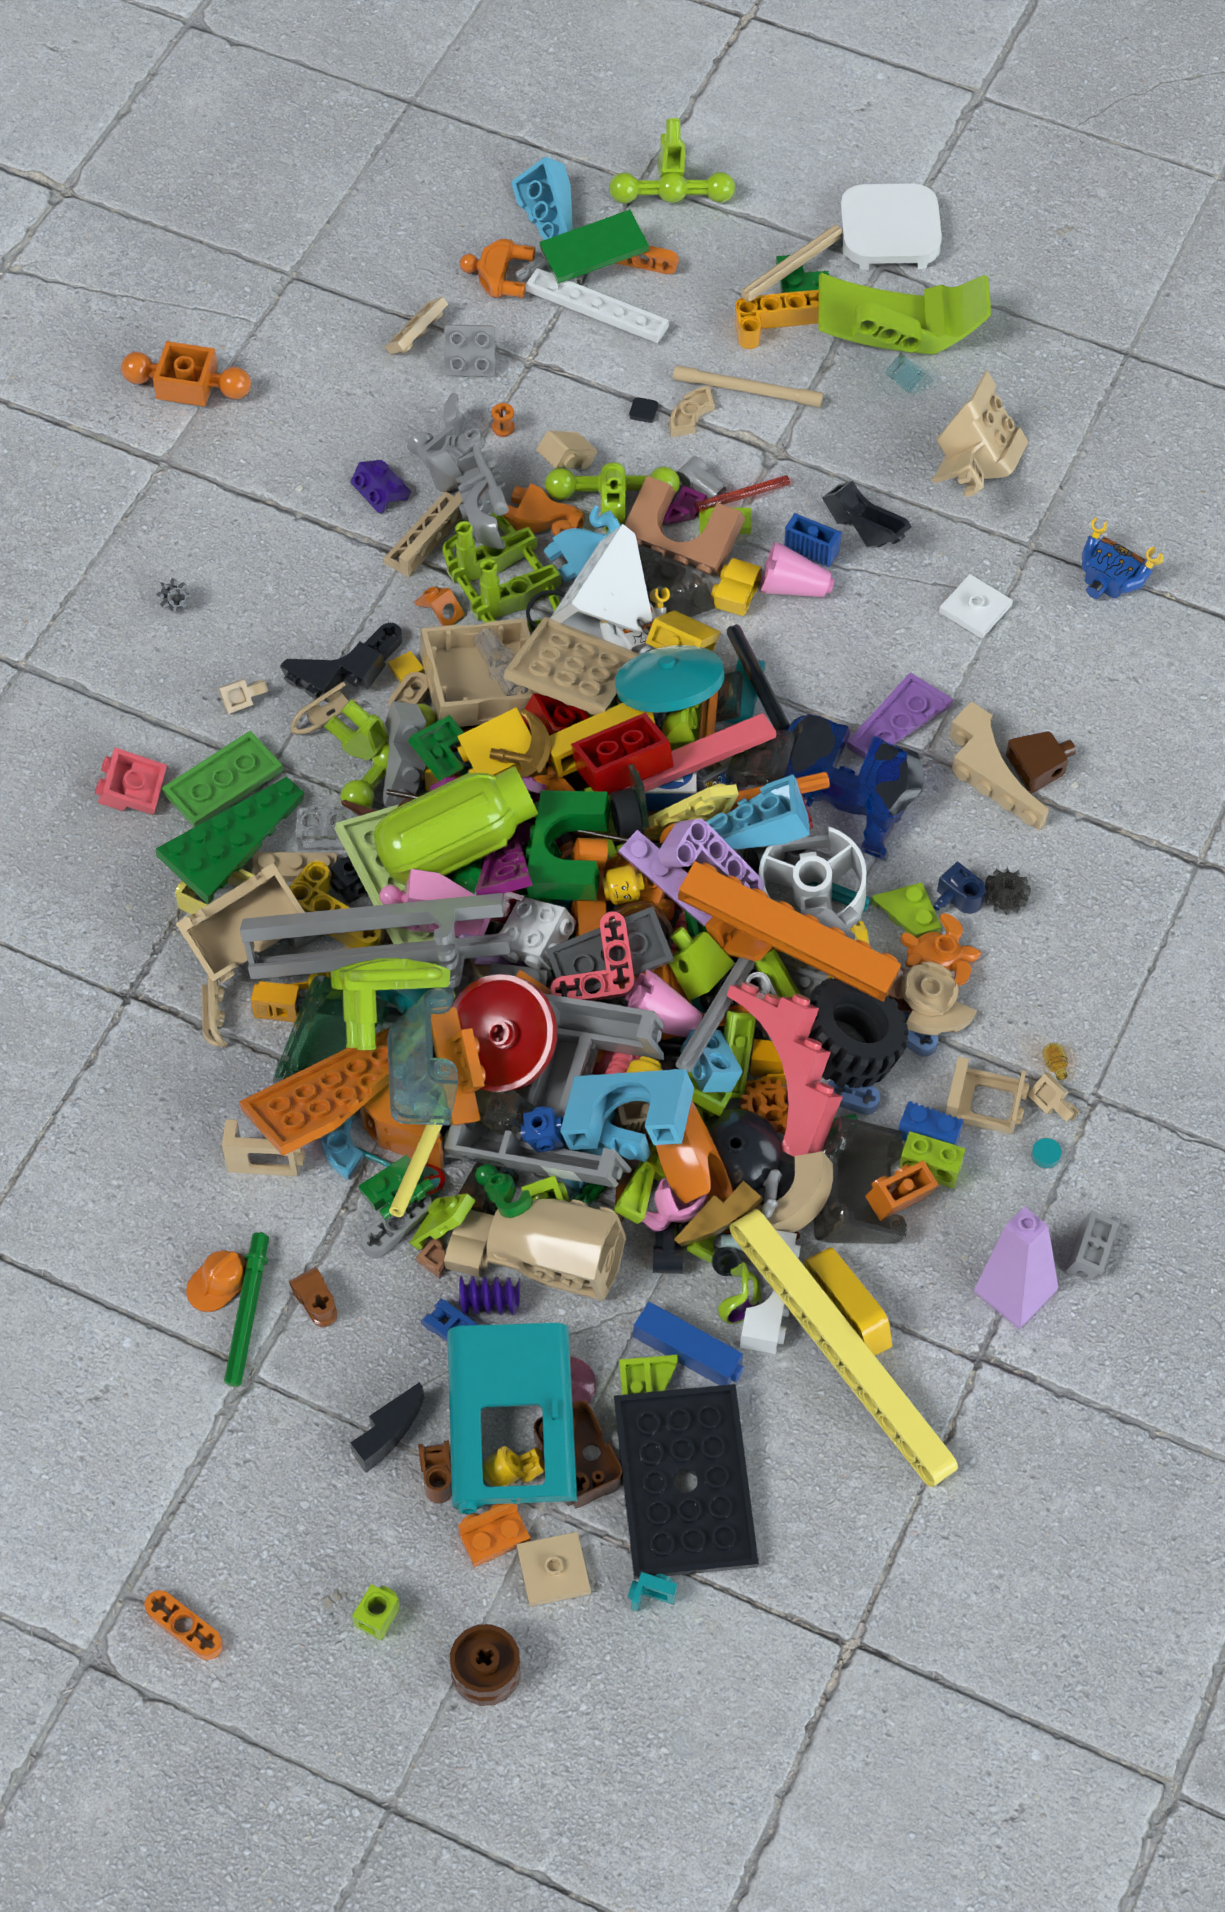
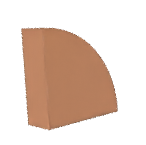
[416,1239,445,1278]

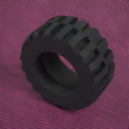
[808,978,909,1088]

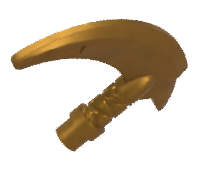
[490,709,551,777]

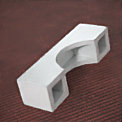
[740,1230,801,1354]

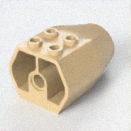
[487,1199,626,1301]

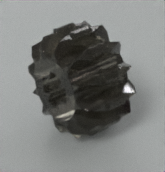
[984,866,1031,915]

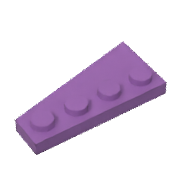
[846,672,954,761]

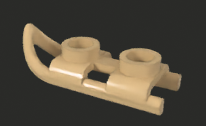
[291,682,358,734]
[202,976,227,1047]

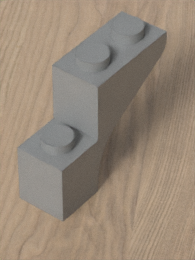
[383,701,427,806]

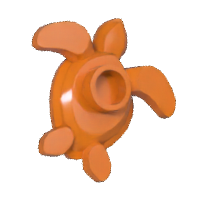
[900,913,981,986]

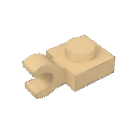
[218,679,268,714]
[1027,1073,1080,1122]

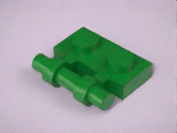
[358,1154,434,1220]

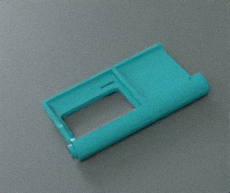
[447,1323,577,1514]

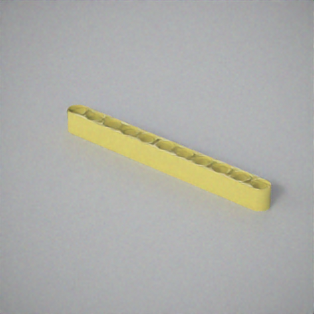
[729,1209,958,1487]

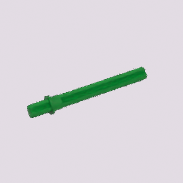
[224,1232,269,1387]

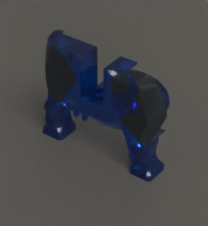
[762,714,924,861]

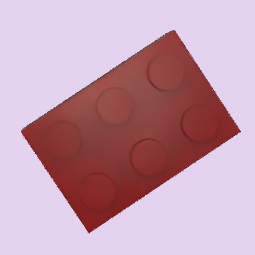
[571,712,674,795]

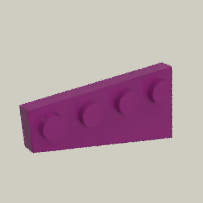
[475,833,532,895]

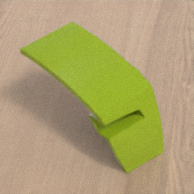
[818,273,991,354]

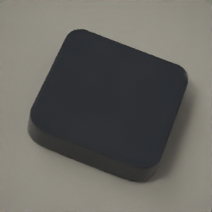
[629,397,658,423]

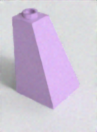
[974,1206,1058,1330]

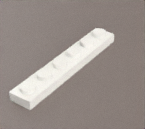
[525,268,669,344]

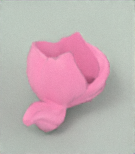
[641,1177,707,1232]

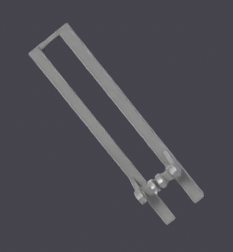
[240,893,512,988]

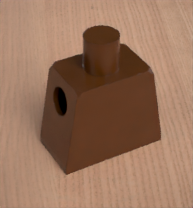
[1006,731,1076,794]

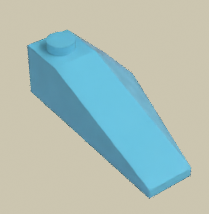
[511,156,573,240]
[706,775,810,849]

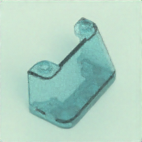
[387,987,458,1125]

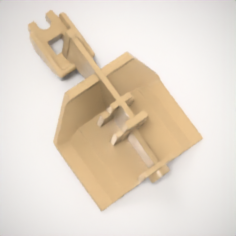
[931,370,1028,497]

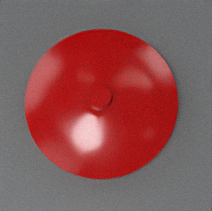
[451,974,557,1093]

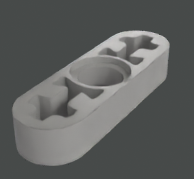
[362,1193,432,1258]

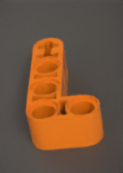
[571,838,608,937]

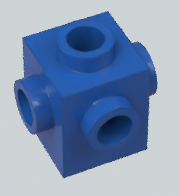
[521,1107,565,1153]

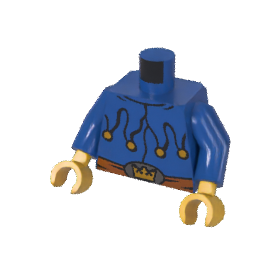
[1082,517,1164,599]

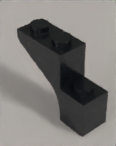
[822,481,912,547]
[280,641,386,702]

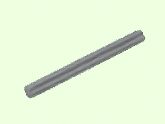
[676,957,754,1072]

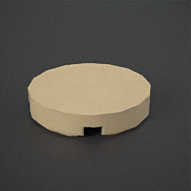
[901,962,959,1016]

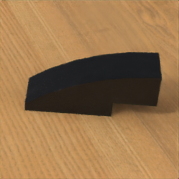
[350,1382,424,1472]

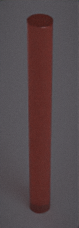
[694,475,790,512]

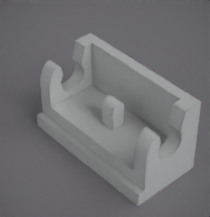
[1065,1210,1119,1280]

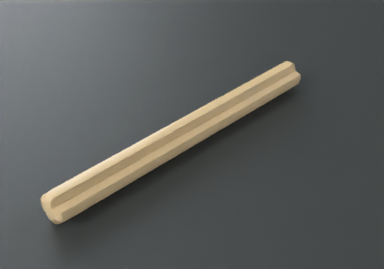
[741,225,843,302]

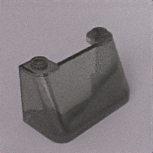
[814,1116,907,1244]

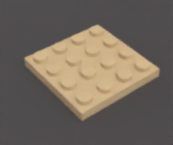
[503,617,640,715]

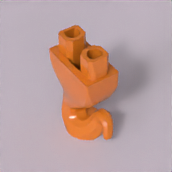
[503,483,585,536]

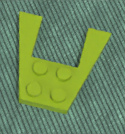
[613,1142,717,1263]

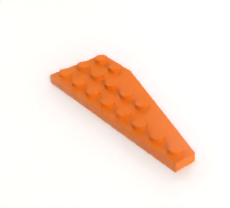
[239,1017,434,1156]

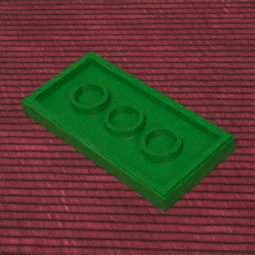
[539,209,649,284]

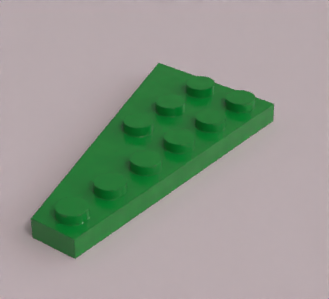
[156,777,304,904]

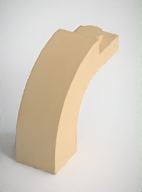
[755,1151,833,1233]

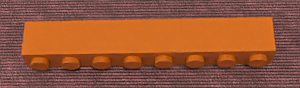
[678,861,901,1002]

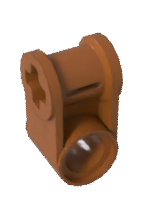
[289,1267,338,1327]
[418,1440,452,1503]

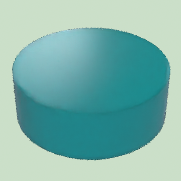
[1031,1138,1062,1168]

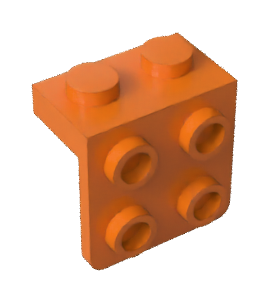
[705,917,772,961]

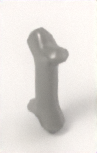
[760,1169,782,1219]

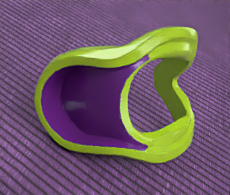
[717,1262,761,1324]

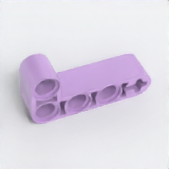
[659,819,764,891]

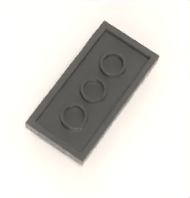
[546,906,675,997]

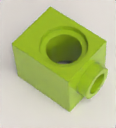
[352,1584,400,1641]

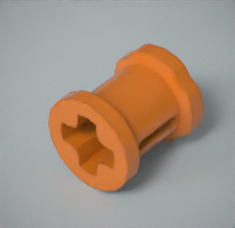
[491,403,515,437]

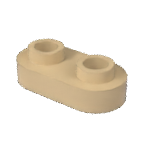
[388,672,430,710]

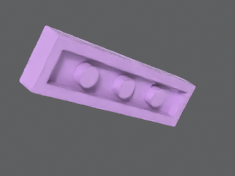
[618,830,712,927]

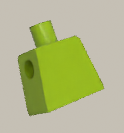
[669,926,735,1000]

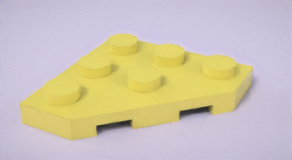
[642,784,739,842]

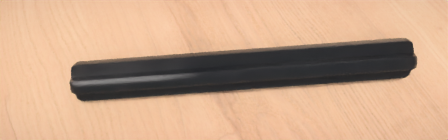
[727,624,790,734]

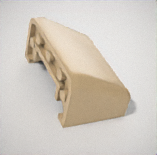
[176,863,305,983]

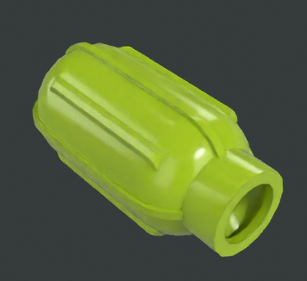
[373,766,538,886]

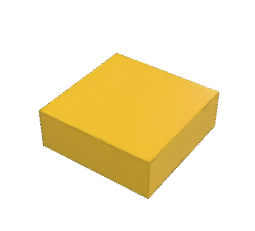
[388,650,425,683]

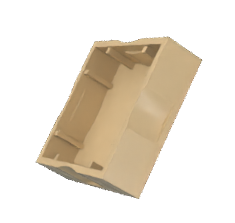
[419,618,539,727]

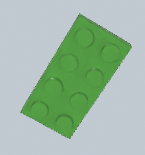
[162,730,283,828]

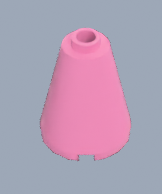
[759,542,835,597]
[625,969,702,1038]

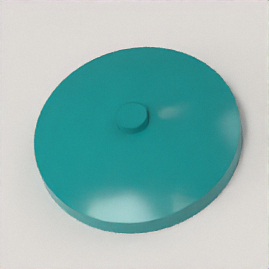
[615,645,725,712]

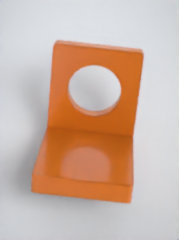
[414,586,465,626]

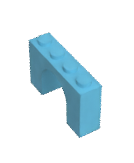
[560,1069,694,1150]

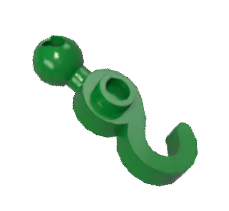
[475,1163,533,1218]

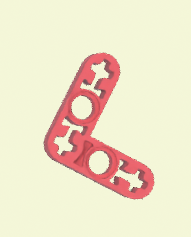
[551,912,635,1001]

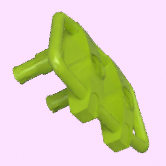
[442,512,562,632]
[330,958,450,1050]

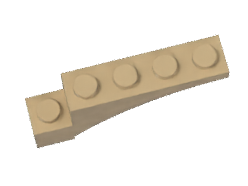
[949,701,1049,830]

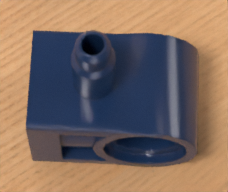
[933,861,986,914]

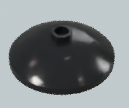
[704,1109,781,1191]

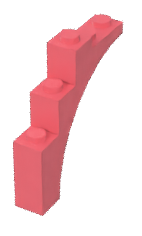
[726,982,843,1157]

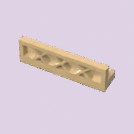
[383,491,463,577]

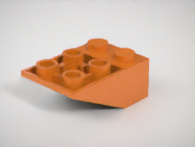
[360,1084,444,1169]

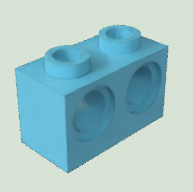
[680,1030,743,1092]

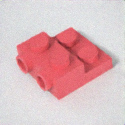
[95,748,167,815]

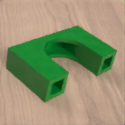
[526,790,611,901]

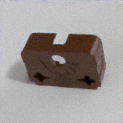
[533,1400,622,1509]

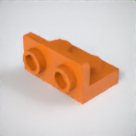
[458,1504,531,1567]

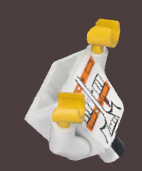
[599,588,670,654]

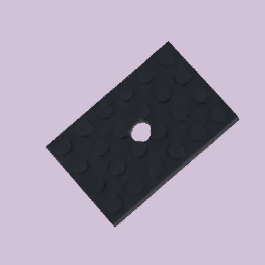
[614,1384,759,1580]

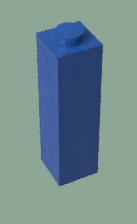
[633,1302,745,1385]

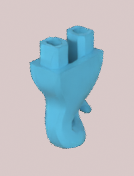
[544,506,621,582]

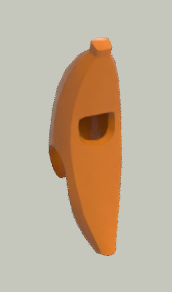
[656,1100,734,1234]

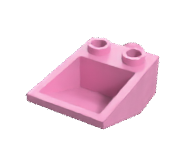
[379,869,490,937]

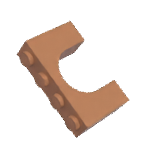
[625,476,745,576]

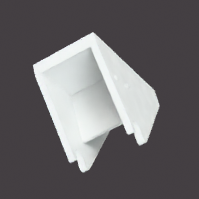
[550,524,652,639]

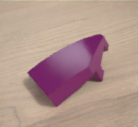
[663,485,707,525]

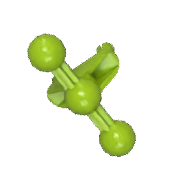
[609,118,736,204]
[544,462,680,534]
[324,699,437,814]

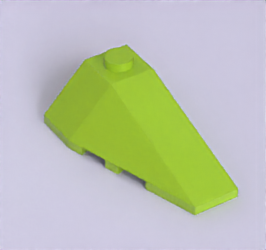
[662,703,701,751]

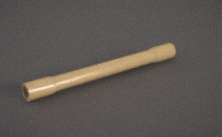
[673,365,824,408]

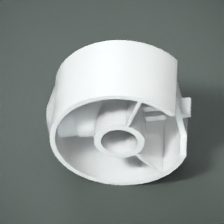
[759,827,867,917]

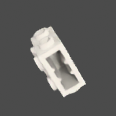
[499,897,577,970]

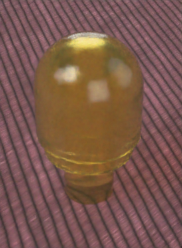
[1042,1042,1068,1080]

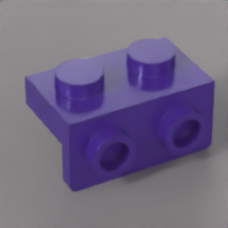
[350,460,412,513]

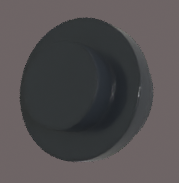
[711,1246,741,1276]

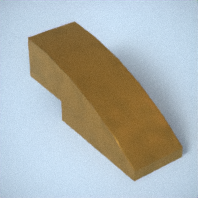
[674,1181,763,1246]

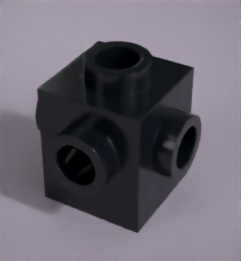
[330,856,367,904]

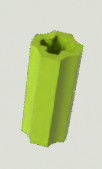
[754,949,801,998]

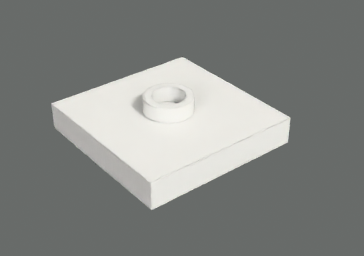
[939,574,1013,639]

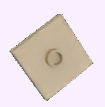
[517,1532,591,1607]

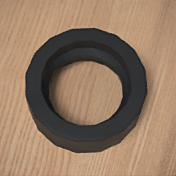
[610,788,644,844]

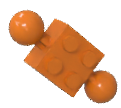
[121,341,251,407]

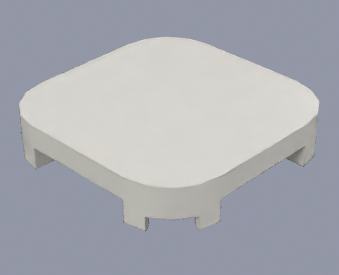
[840,183,942,270]

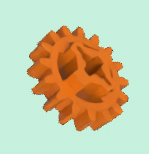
[740,1078,789,1135]

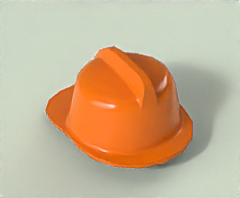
[186,1250,247,1312]

